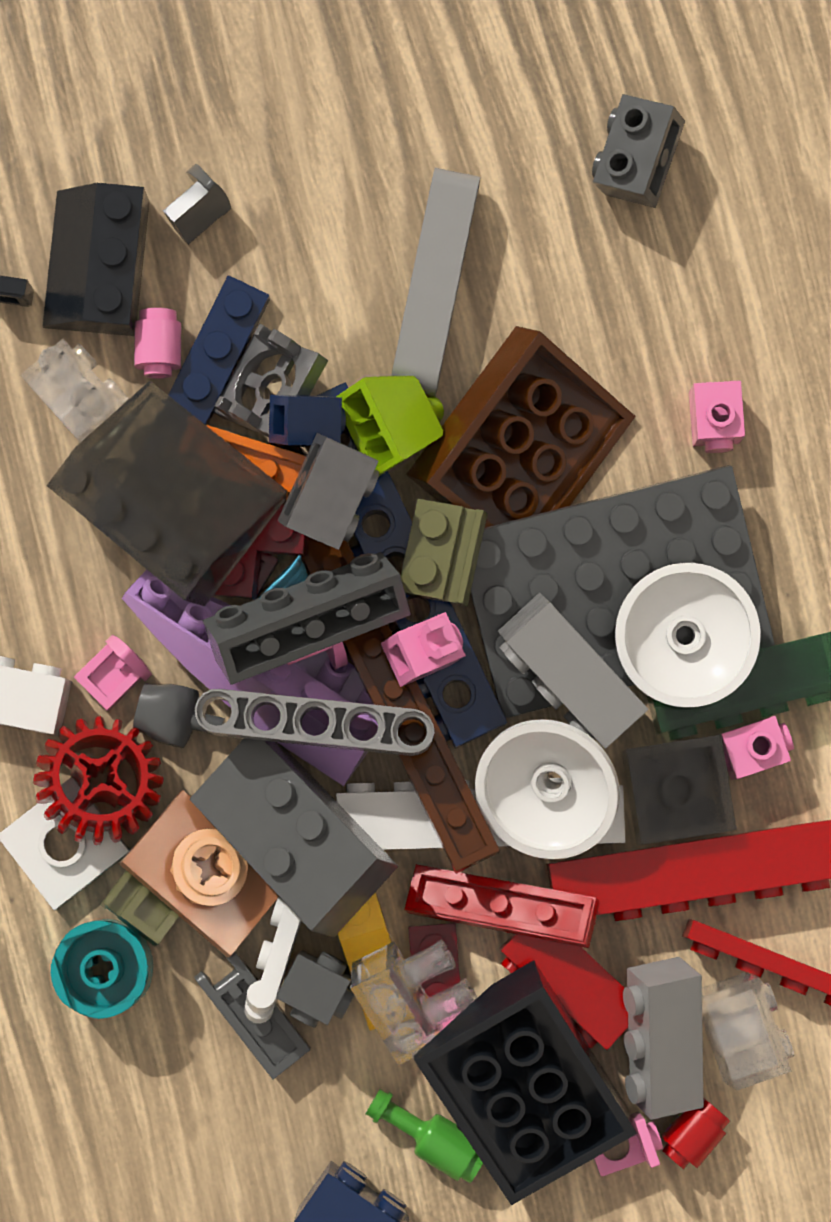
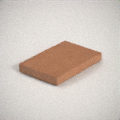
[119,790,279,957]

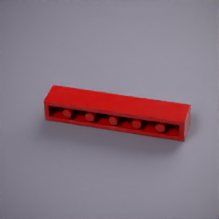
[546,820,831,924]

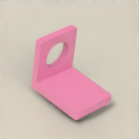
[594,1112,663,1176]

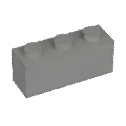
[623,957,704,1120]

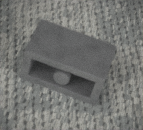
[278,433,379,550]

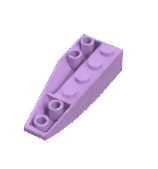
[122,568,378,786]

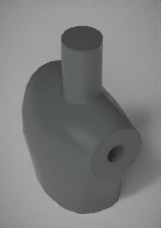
[133,683,225,748]

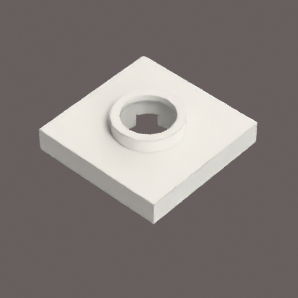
[0,777,130,910]

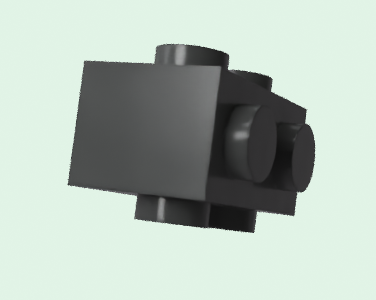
[592,94,685,208]
[276,950,356,1028]

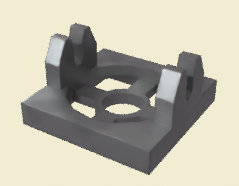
[213,324,328,437]

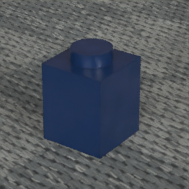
[269,395,346,445]

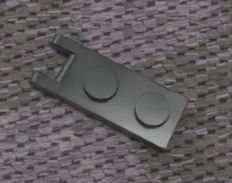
[194,951,311,1080]

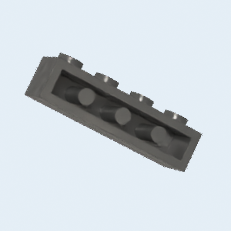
[203,552,411,685]

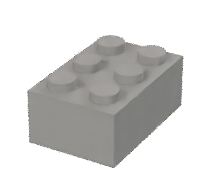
[498,592,649,749]

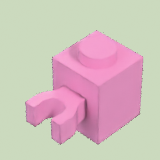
[381,612,466,687]

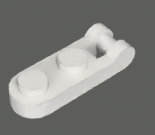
[244,897,301,1024]

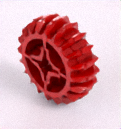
[33,716,164,845]

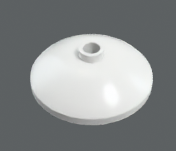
[615,563,761,707]
[475,719,620,859]

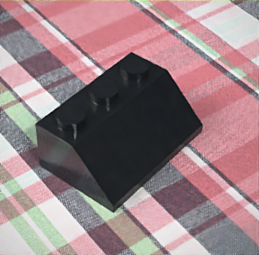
[42,183,150,336]

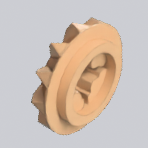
[170,829,248,907]

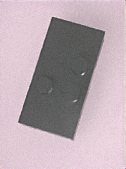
[190,739,399,937]

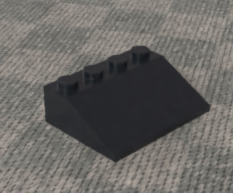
[413,960,637,1205]

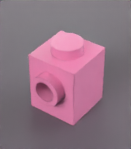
[689,381,745,453]
[716,716,794,780]

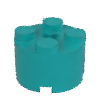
[51,919,153,1019]

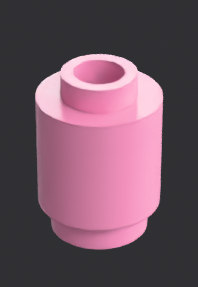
[134,308,181,379]

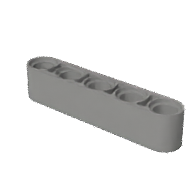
[391,168,480,396]
[195,689,434,756]

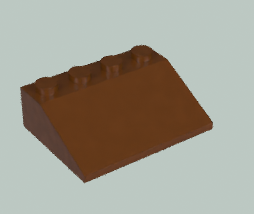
[406,326,636,528]

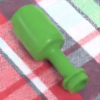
[365,1089,483,1183]

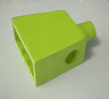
[336,376,444,477]

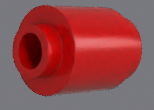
[660,1097,730,1170]

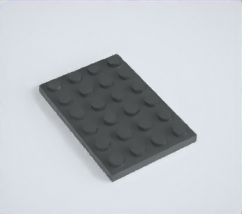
[470,465,776,718]

